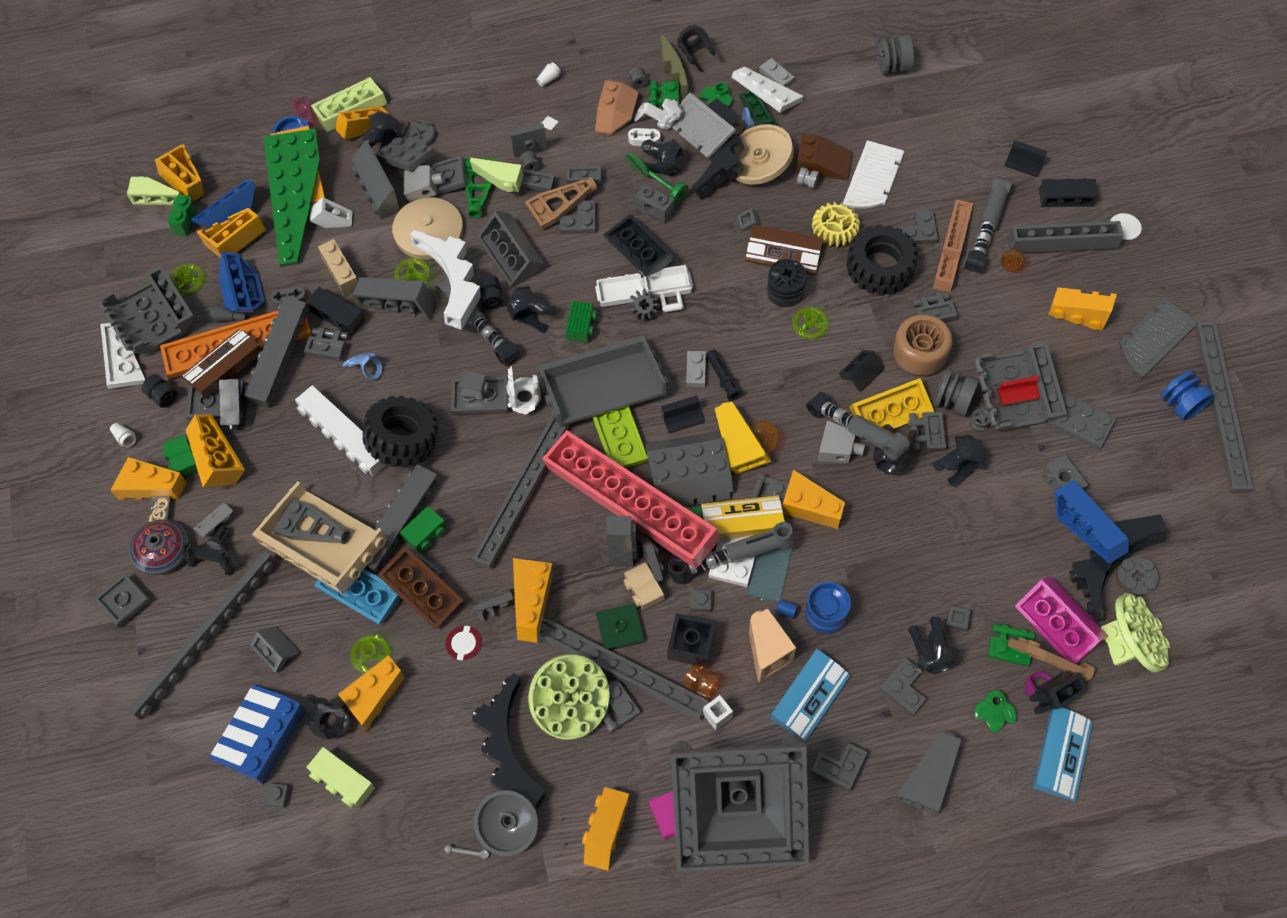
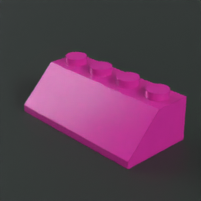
[1015,576,1108,664]

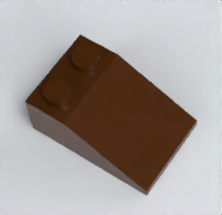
[796,133,852,180]

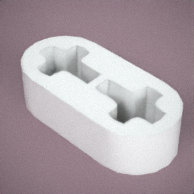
[628,128,661,146]

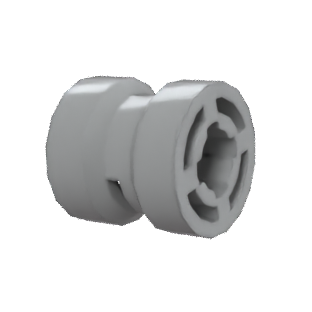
[797,167,819,189]

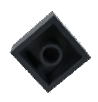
[667,613,716,668]

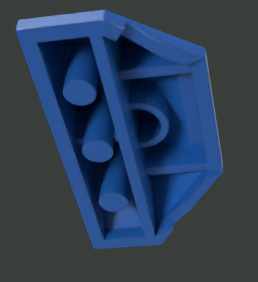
[191,179,255,227]
[219,252,265,313]

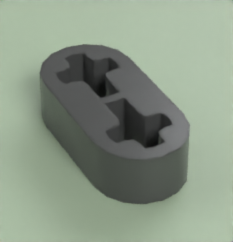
[271,287,307,308]

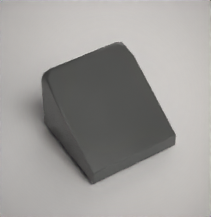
[737,208,761,231]

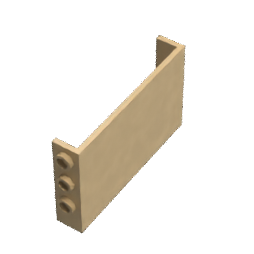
[252,481,388,594]

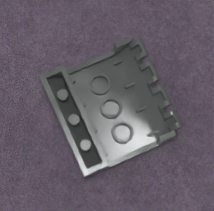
[98,265,194,354]
[974,342,1067,431]
[644,431,733,507]

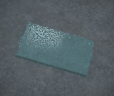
[747,548,792,603]

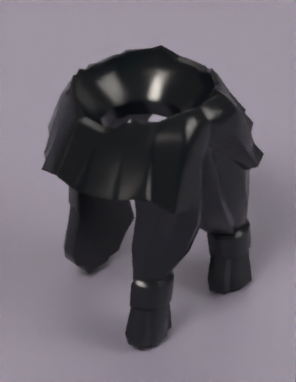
[677,25,716,72]
[358,110,401,152]
[641,138,684,176]
[506,286,555,333]
[873,424,917,475]
[932,435,987,487]
[908,616,959,675]
[306,694,350,740]

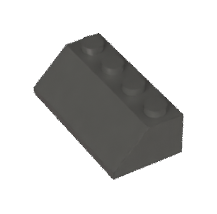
[351,141,400,219]
[477,211,544,287]

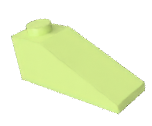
[470,158,524,192]
[127,176,180,205]

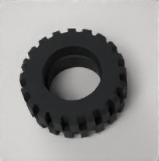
[847,224,918,295]
[362,396,438,468]

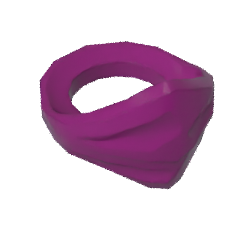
[1025,671,1052,696]

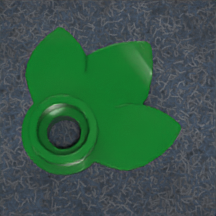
[699,82,732,107]
[974,690,1017,733]

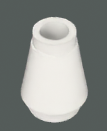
[536,63,561,87]
[110,423,136,448]

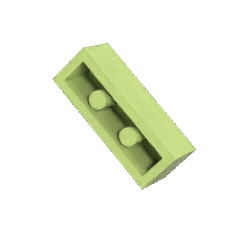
[306,747,375,808]

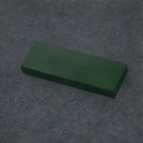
[739,91,774,126]

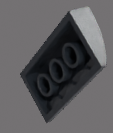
[603,214,675,276]

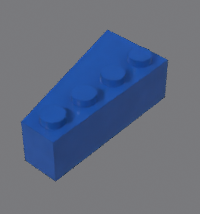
[1055,480,1129,563]

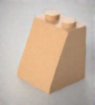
[749,608,796,683]

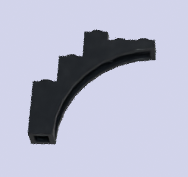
[692,98,745,200]
[1069,514,1166,622]
[472,673,547,811]

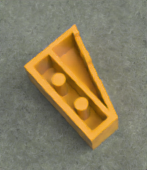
[155,144,204,201]
[197,208,266,258]
[1048,288,1117,331]
[111,457,187,500]
[338,655,405,732]

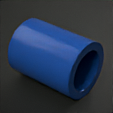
[776,599,797,618]

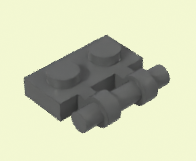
[912,292,958,322]
[304,327,349,360]
[908,412,946,451]

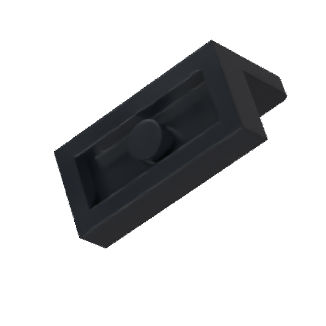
[1005,140,1048,177]
[839,350,884,391]
[661,396,704,433]

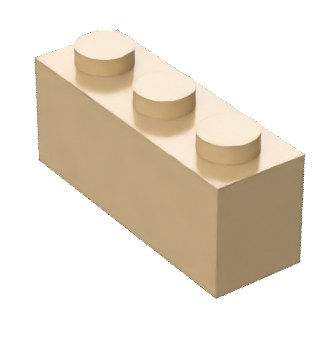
[318,239,358,297]

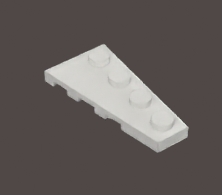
[732,67,804,112]

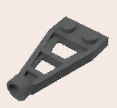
[272,499,351,544]

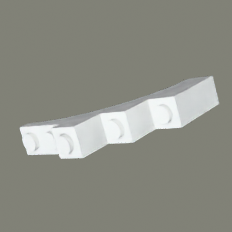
[410,230,481,330]

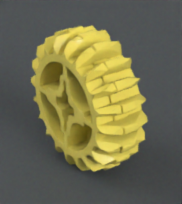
[812,202,860,247]

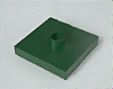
[596,603,644,650]

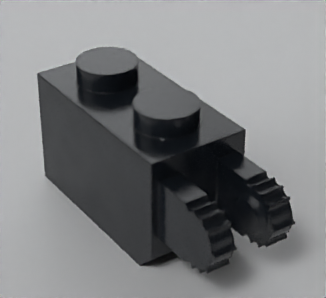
[1029,672,1087,715]

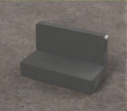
[250,626,299,673]

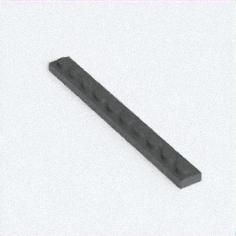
[1195,322,1253,492]
[472,416,571,569]
[128,551,275,720]
[539,617,709,721]

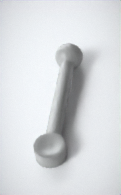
[444,845,489,859]

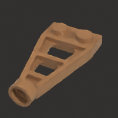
[525,177,598,230]
[1007,637,1095,681]

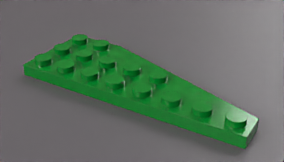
[263,128,321,267]

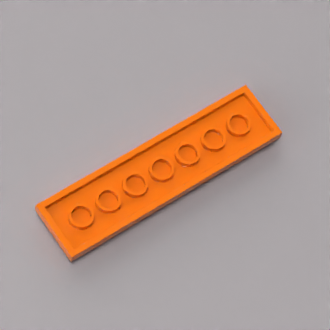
[160,310,312,379]

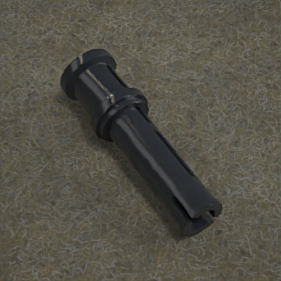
[706,349,743,401]

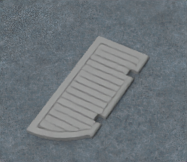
[671,93,736,158]

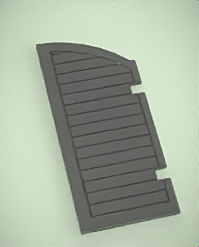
[1118,298,1197,379]

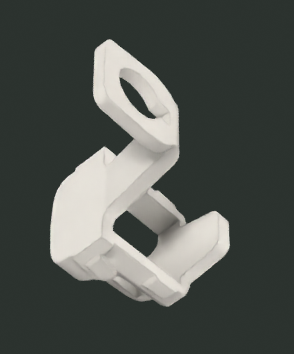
[633,99,682,130]

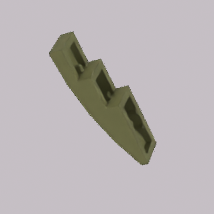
[660,35,688,97]

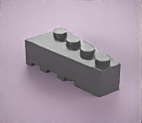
[353,277,437,320]
[606,516,637,566]

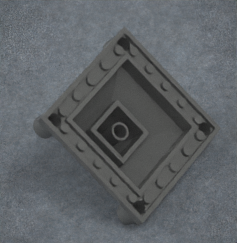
[671,734,809,872]

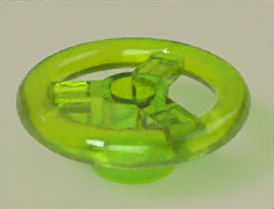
[394,258,430,283]
[169,264,204,294]
[792,307,828,339]
[350,635,391,673]

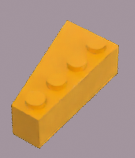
[186,414,245,487]
[513,558,553,643]

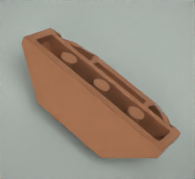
[595,79,639,135]

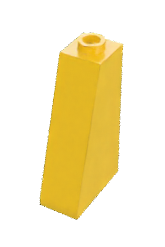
[715,402,771,474]

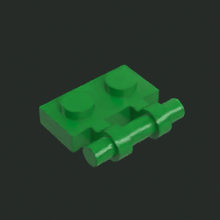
[649,80,679,111]
[987,623,1035,667]

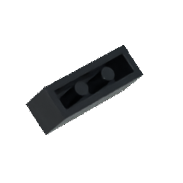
[1039,178,1098,207]
[306,287,365,336]

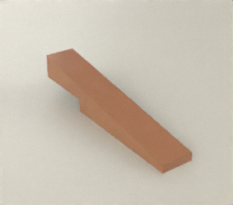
[933,199,973,292]

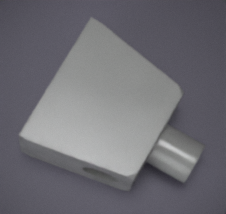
[404,165,445,202]
[818,421,865,463]

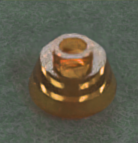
[1000,249,1025,273]

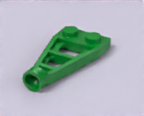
[464,158,498,219]

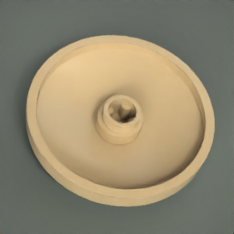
[735,125,794,185]
[392,198,463,259]

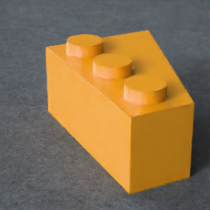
[782,470,845,529]
[582,787,629,871]

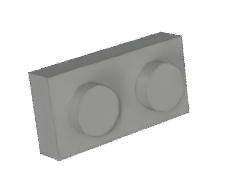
[759,58,794,87]
[686,351,706,387]
[193,503,233,537]

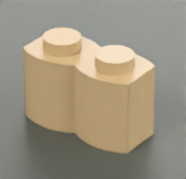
[623,562,664,611]

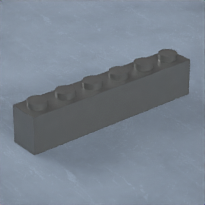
[1008,221,1124,253]
[244,297,309,408]
[364,464,440,576]

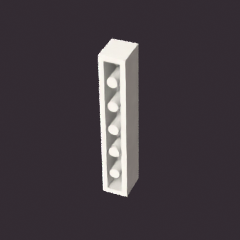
[295,385,388,477]

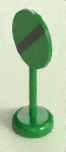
[625,153,688,205]

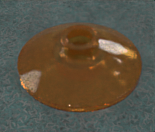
[750,421,779,455]

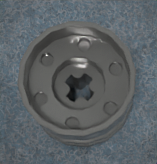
[877,34,914,74]
[934,368,979,417]

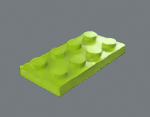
[592,406,648,469]

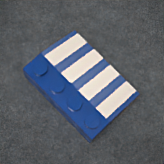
[209,685,306,785]

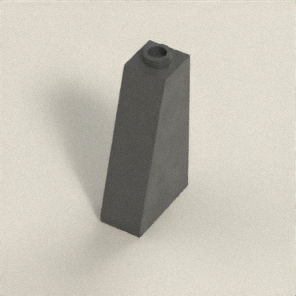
[895,732,961,815]

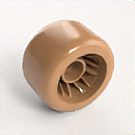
[893,314,953,376]

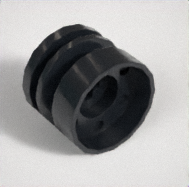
[767,258,807,308]

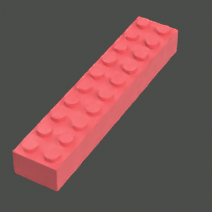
[542,430,721,569]

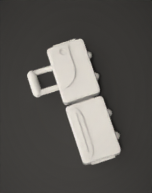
[595,265,693,312]

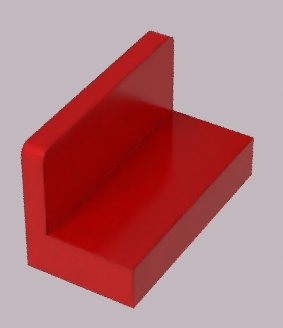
[997,376,1040,407]

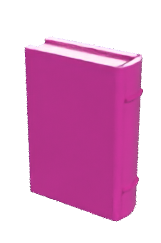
[649,791,675,840]

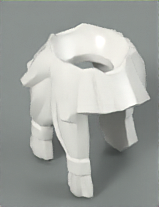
[506,366,541,415]

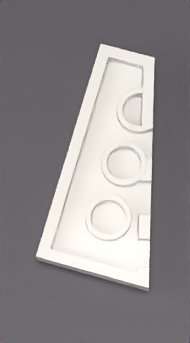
[100,323,145,389]

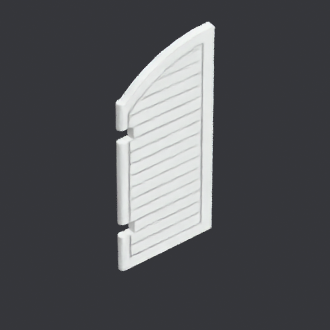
[843,140,904,209]

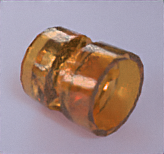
[682,662,721,700]

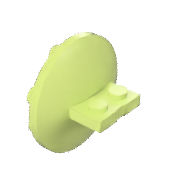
[1100,593,1170,673]
[528,654,610,740]

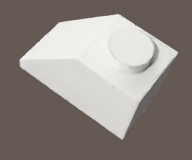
[310,197,352,228]

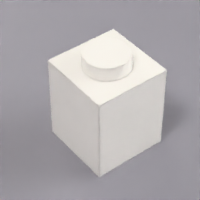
[703,695,733,730]

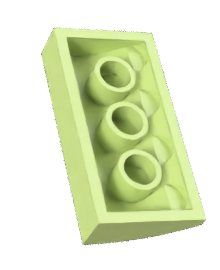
[311,78,387,132]

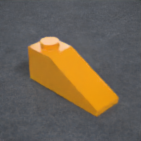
[335,106,389,139]

